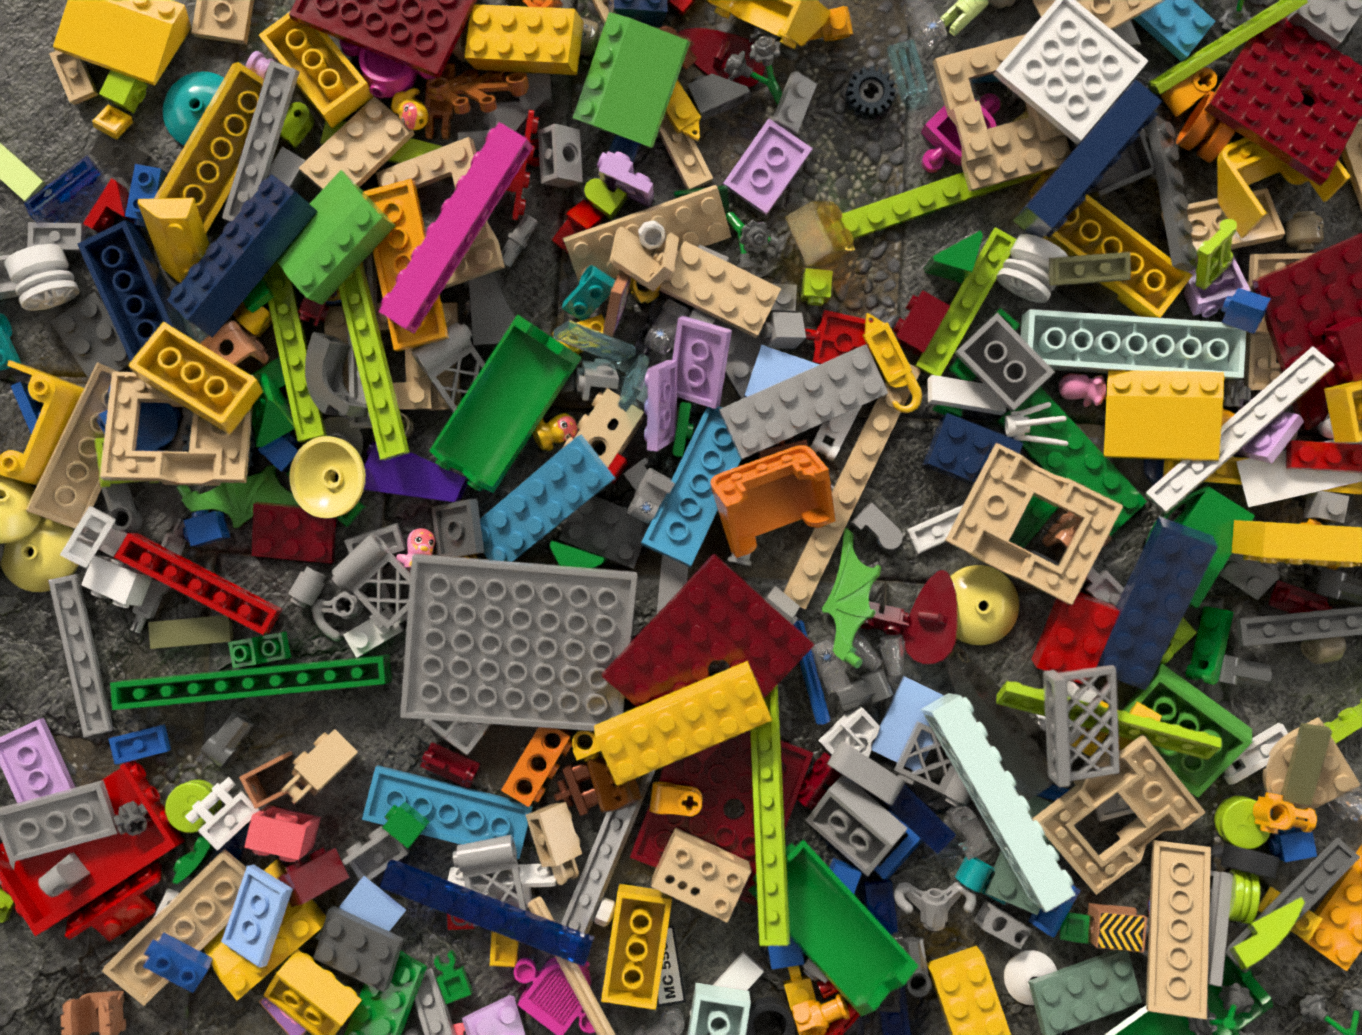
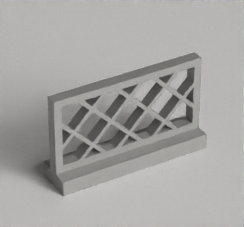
[1043,665,1119,787]
[1207,870,1233,987]

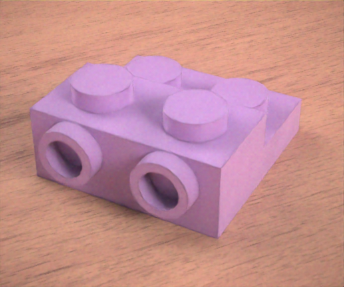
[597,151,654,207]
[1183,256,1251,317]
[1235,399,1304,464]

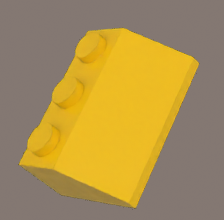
[137,198,210,283]
[263,949,361,1035]

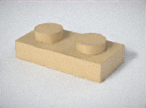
[49,51,98,105]

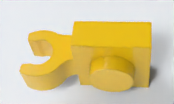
[783,965,816,1011]

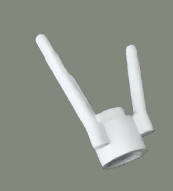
[1005,402,1068,446]

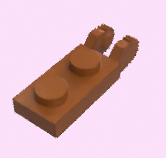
[425,63,456,140]

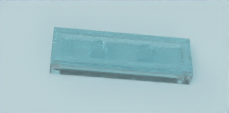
[553,320,636,364]
[618,353,650,412]

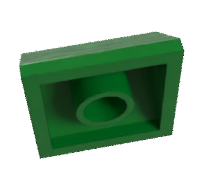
[923,230,983,283]
[251,373,295,447]
[550,541,607,569]

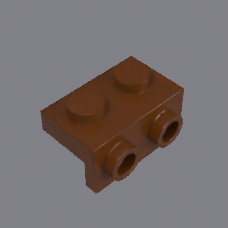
[587,756,642,813]

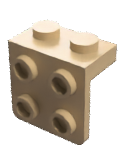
[610,227,679,292]

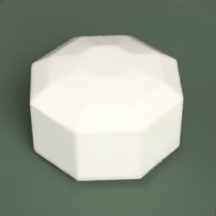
[638,220,666,250]
[594,897,616,927]

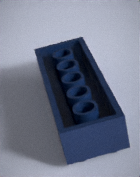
[1013,80,1162,238]
[167,174,317,338]
[77,221,190,362]
[1097,516,1218,690]

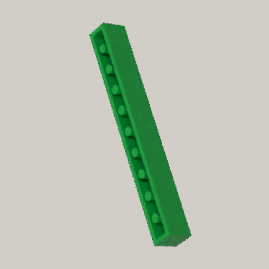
[110,655,392,710]

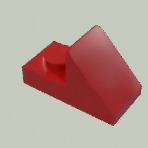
[83,178,134,233]
[552,200,605,254]

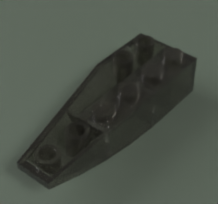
[944,645,1054,801]

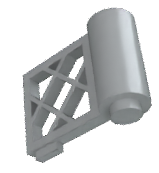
[412,322,485,413]
[332,533,411,629]
[894,721,971,808]
[453,834,528,927]

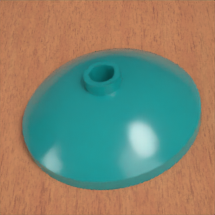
[163,72,224,146]

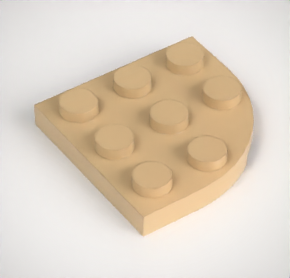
[1263,717,1360,818]

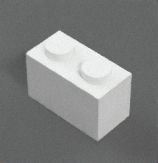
[81,555,153,608]

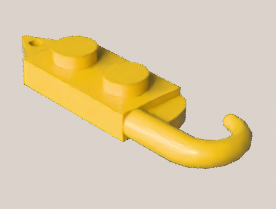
[665,80,701,141]
[862,313,922,413]

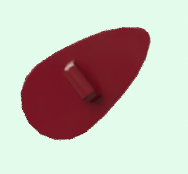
[678,28,765,89]
[903,570,958,664]

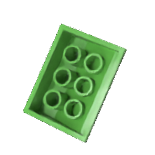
[573,12,690,148]
[277,170,396,305]
[1123,663,1252,798]

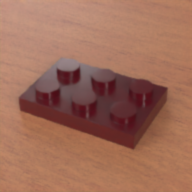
[252,502,336,563]

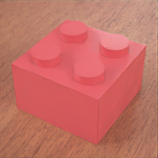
[244,805,321,862]

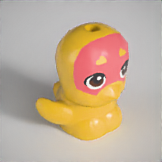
[391,88,428,130]
[532,413,577,451]

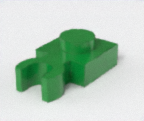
[434,950,473,1004]

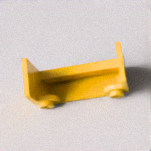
[706,0,831,49]
[1217,137,1351,238]
[0,360,84,486]

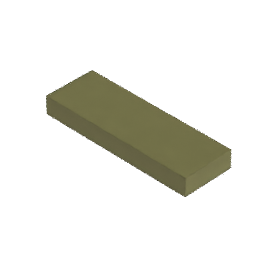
[1049,252,1131,286]
[148,615,234,649]
[1281,723,1332,805]

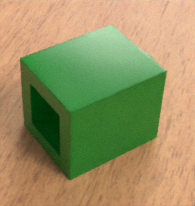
[382,802,430,848]

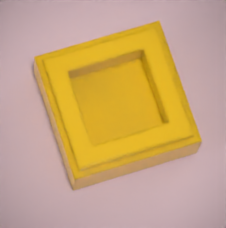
[92,104,133,140]

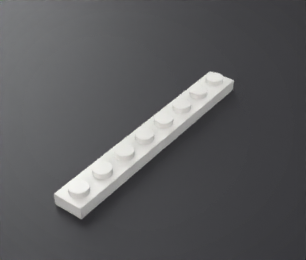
[1146,347,1334,514]

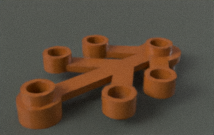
[426,69,529,114]

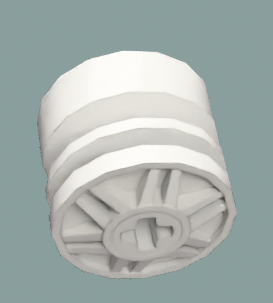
[996,234,1068,303]
[4,244,79,311]

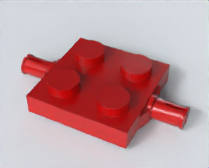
[805,310,872,365]

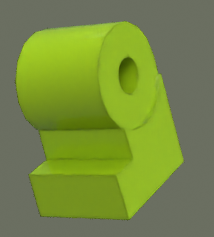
[280,102,314,149]
[584,179,627,221]

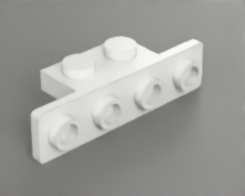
[447,864,556,909]

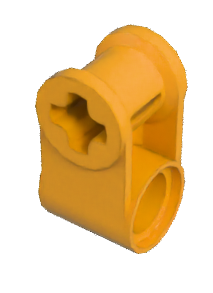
[1161,67,1217,117]
[650,782,703,816]

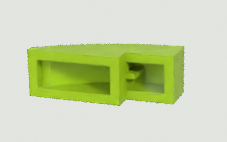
[1229,897,1305,970]

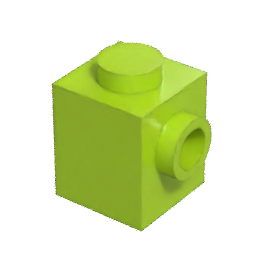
[99,70,148,114]
[801,268,833,306]

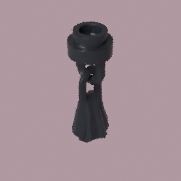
[630,296,669,360]

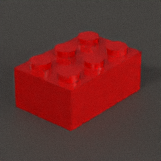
[1031,592,1120,684]

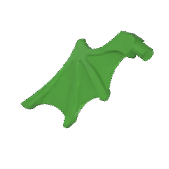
[176,465,300,528]
[822,528,881,668]

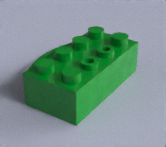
[1146,487,1255,608]

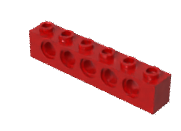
[114,533,283,635]

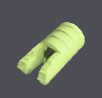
[937,0,989,36]

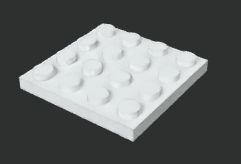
[993,0,1148,145]

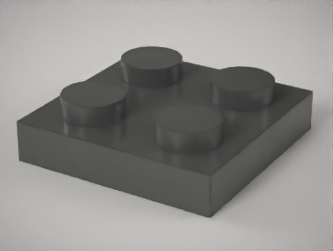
[431,499,484,557]

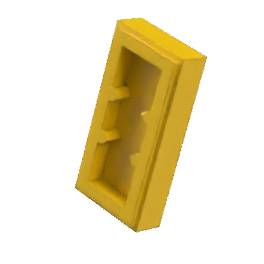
[490,910,520,967]

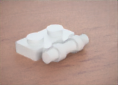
[185,777,260,850]

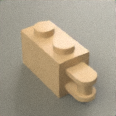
[281,730,358,804]
[526,802,582,885]

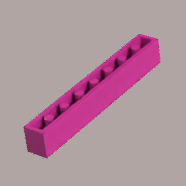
[379,122,533,334]

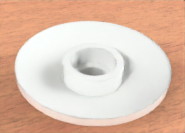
[1004,950,1057,1005]

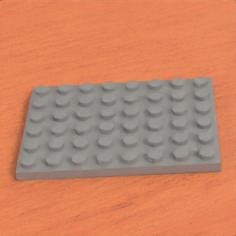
[400,554,637,731]

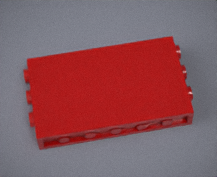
[0,760,185,936]

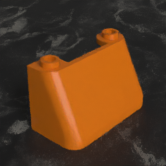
[710,446,836,558]

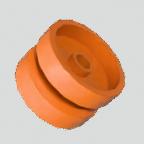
[1176,91,1235,163]

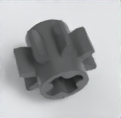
[1223,379,1251,409]
[113,801,152,836]

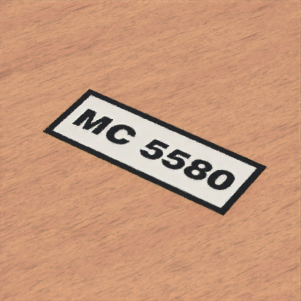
[657,925,686,1007]

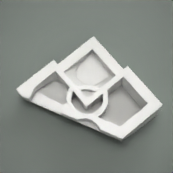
[818,706,880,758]
[424,719,491,756]

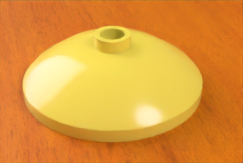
[290,436,365,518]
[0,475,42,544]
[0,517,78,592]
[951,565,1019,645]

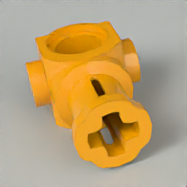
[804,6,853,45]
[1253,792,1317,834]
[792,994,850,1035]

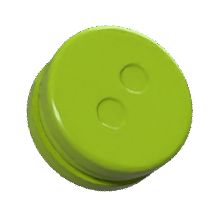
[165,779,222,833]
[1214,796,1271,849]
[1229,869,1260,924]

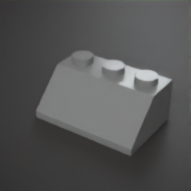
[954,313,1055,411]
[806,775,908,876]

